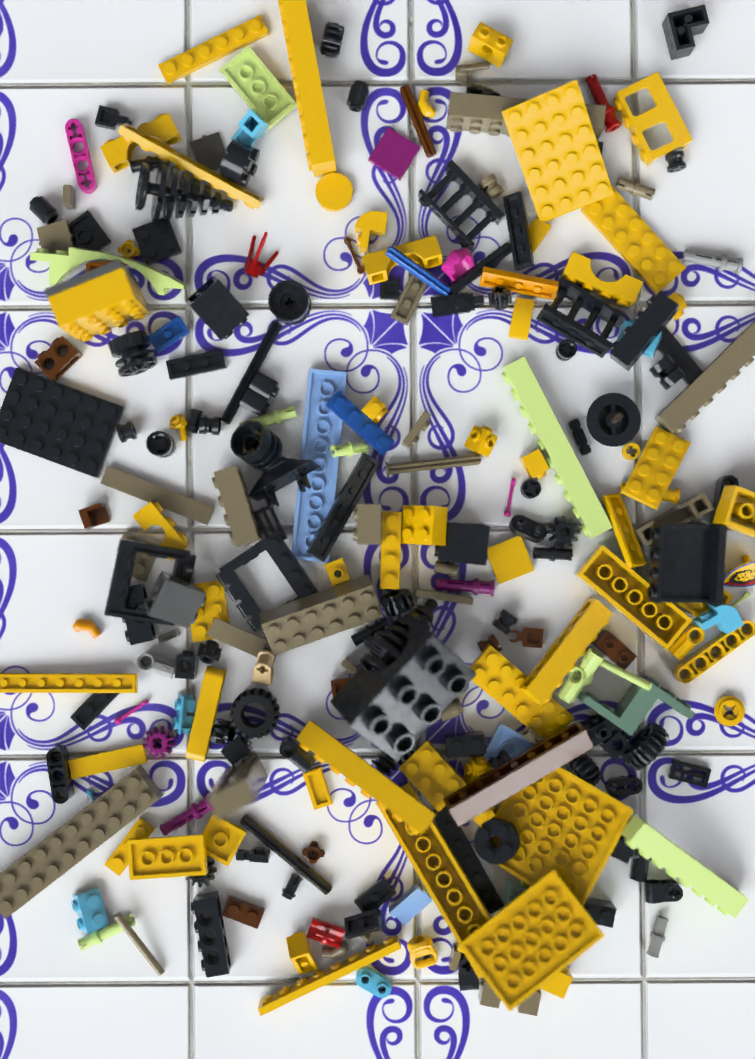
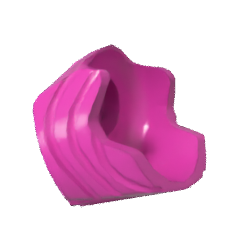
[441,247,475,282]

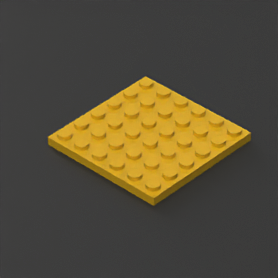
[493,767,635,906]

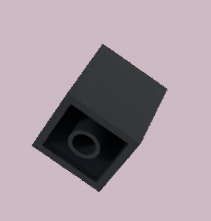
[185,276,249,340]
[434,522,490,565]

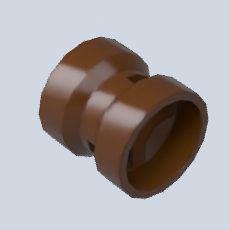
[477,634,503,652]

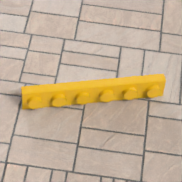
[158,15,269,85]

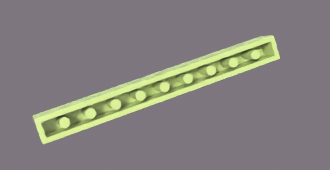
[501,356,613,538]

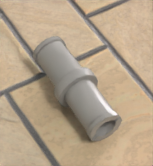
[646,915,669,958]

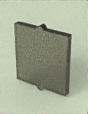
[189,132,227,171]

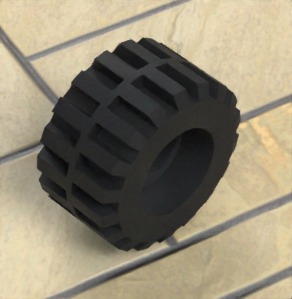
[229,688,280,739]

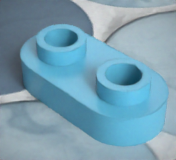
[356,966,392,998]

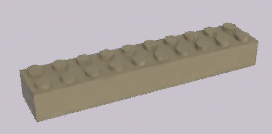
[0,764,164,919]

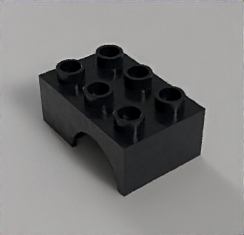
[330,614,477,761]

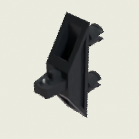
[248,454,321,510]

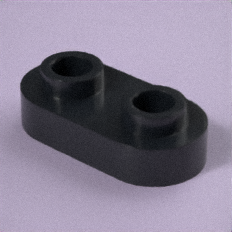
[509,515,547,543]

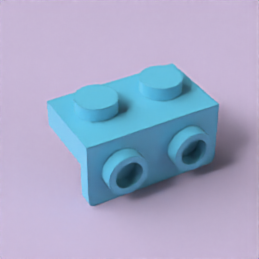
[71,887,109,934]

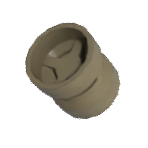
[478,174,504,200]

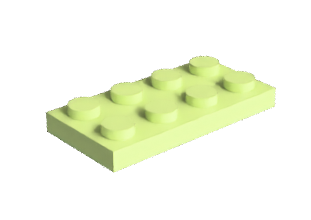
[219,45,297,130]

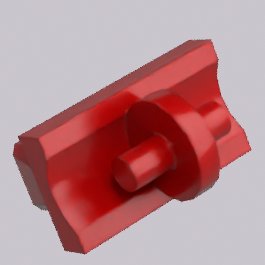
[306,917,345,948]

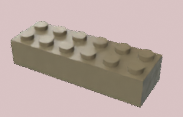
[259,574,384,656]
[207,756,268,820]

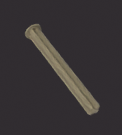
[385,454,481,477]

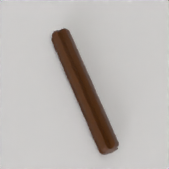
[400,85,436,158]

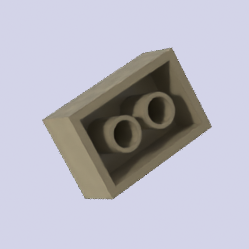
[353,504,381,544]

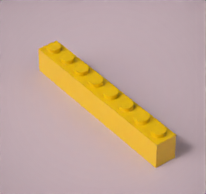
[296,720,437,835]

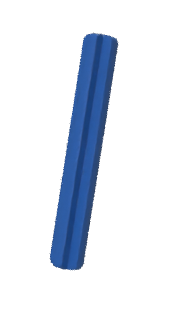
[385,246,451,296]

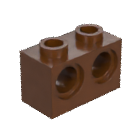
[34,336,83,382]
[592,629,637,670]

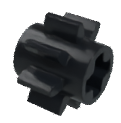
[488,286,512,310]
[197,640,222,664]
[211,720,235,745]

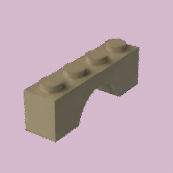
[634,492,714,547]

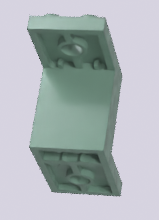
[577,675,695,736]

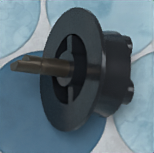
[586,393,641,447]

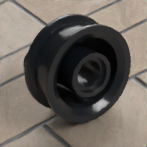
[474,819,520,864]

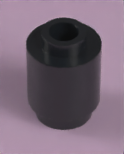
[346,80,369,112]
[29,196,59,225]

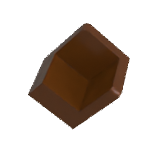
[78,503,110,529]

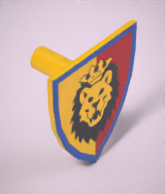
[724,555,755,587]

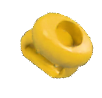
[407,935,438,969]

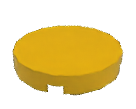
[315,172,353,212]

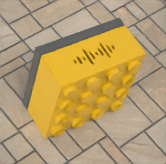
[44,259,150,342]

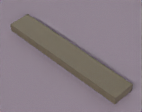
[101,466,214,525]

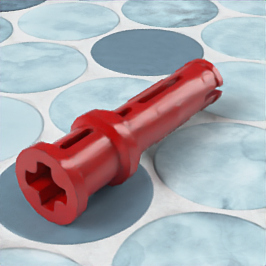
[585,74,622,133]

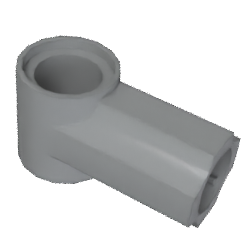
[137,651,176,679]

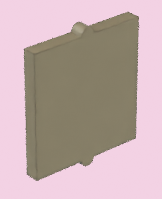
[36,219,74,253]

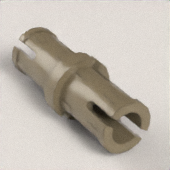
[615,176,655,201]

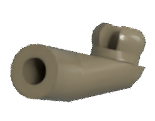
[321,940,348,959]

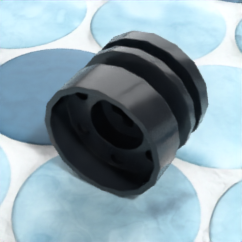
[268,280,312,325]
[108,331,158,377]
[231,420,282,470]

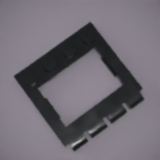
[215,530,319,632]
[104,538,197,626]

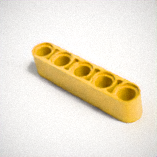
[672,619,755,683]
[185,666,226,762]

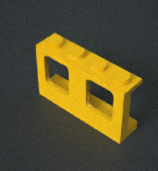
[613,72,693,167]

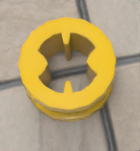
[622,443,640,460]

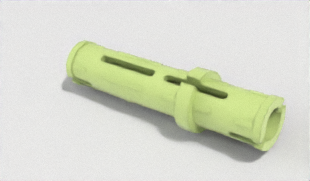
[239,405,297,427]
[77,914,136,951]

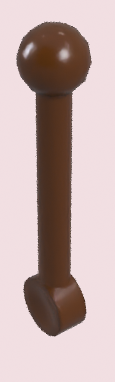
[344,237,365,274]

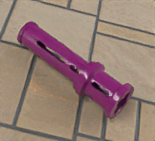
[436,578,495,597]
[159,794,213,836]

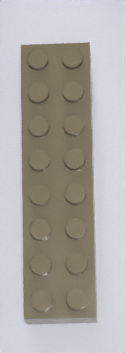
[446,92,606,141]

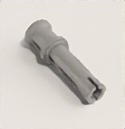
[682,249,743,275]

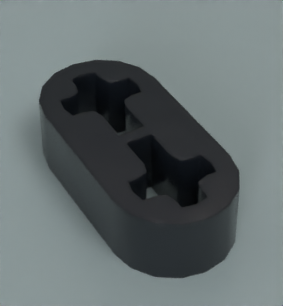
[605,775,643,797]

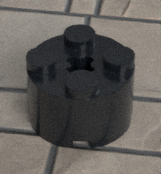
[220,139,260,187]

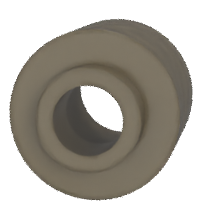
[439,698,463,722]

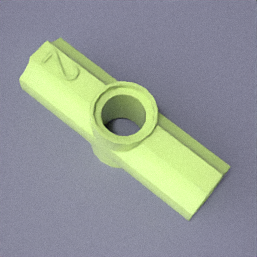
[558,648,604,704]

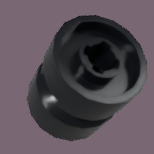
[649,354,686,390]
[146,431,176,458]

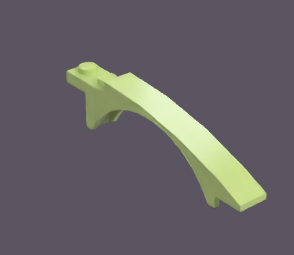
[30,247,187,295]

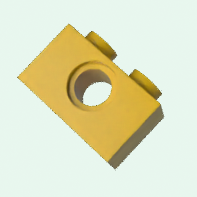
[467,22,514,68]

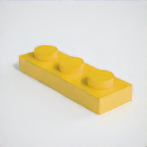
[104,817,155,876]

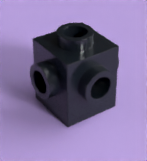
[580,714,613,747]

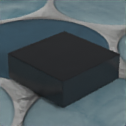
[380,280,399,300]

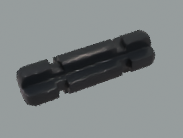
[568,419,592,456]

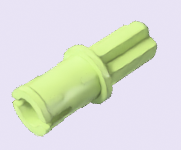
[330,441,368,457]

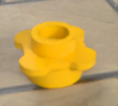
[117,239,140,259]

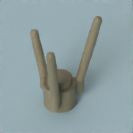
[455,61,493,92]

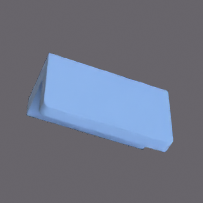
[389,882,432,925]

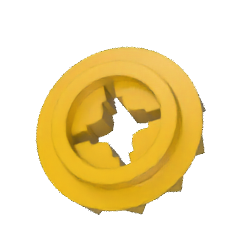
[713,696,745,726]

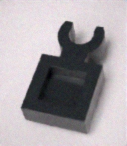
[236,847,271,863]

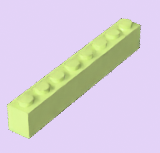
[621,815,749,918]

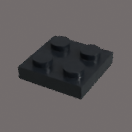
[132,218,182,266]

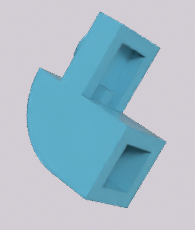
[231,109,269,146]
[693,603,744,634]

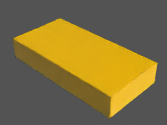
[303,766,333,810]

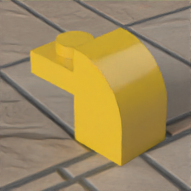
[355,211,388,253]

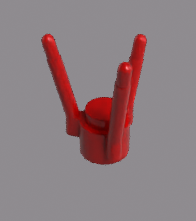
[244,232,279,278]

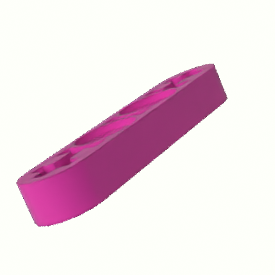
[65,119,97,194]

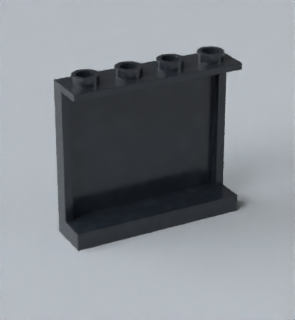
[647,523,727,604]

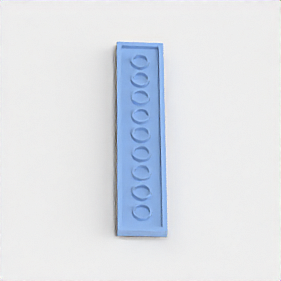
[291,368,347,563]

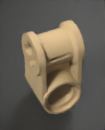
[252,650,275,686]

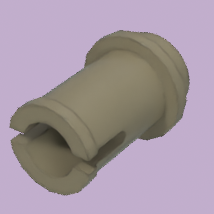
[434,560,459,577]

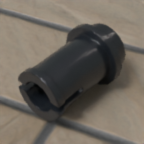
[186,409,203,434]
[281,873,303,900]

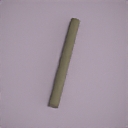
[114,912,165,976]

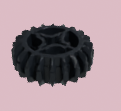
[622,723,669,771]

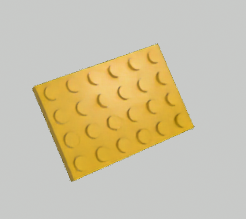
[501,80,614,222]
[459,868,605,1012]

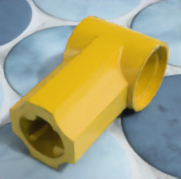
[668,625,705,661]

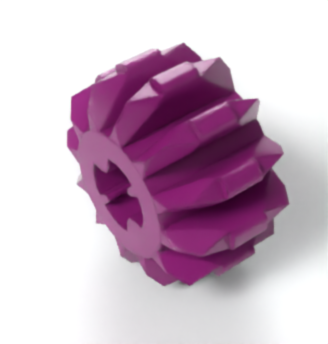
[143,725,176,759]

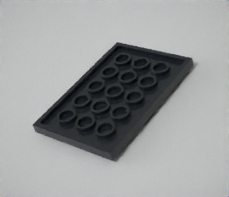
[0,367,125,479]

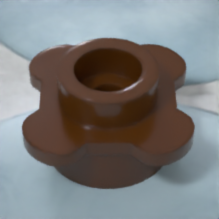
[302,841,325,864]

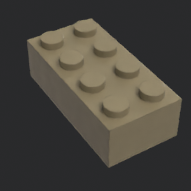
[212,465,263,547]

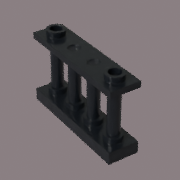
[418,160,505,251]
[536,277,627,358]

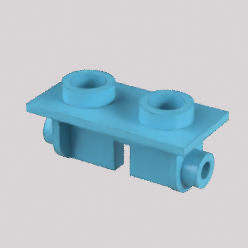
[173,693,195,735]

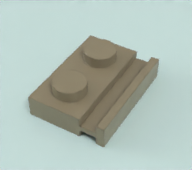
[402,411,431,449]

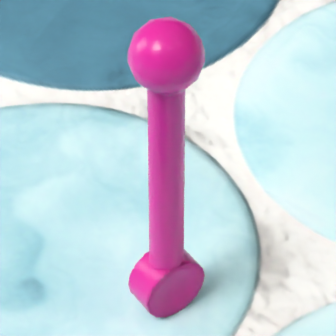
[504,478,516,517]
[114,699,149,724]

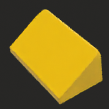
[529,218,552,253]

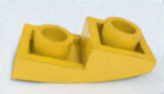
[509,297,535,340]

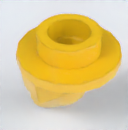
[169,414,188,441]

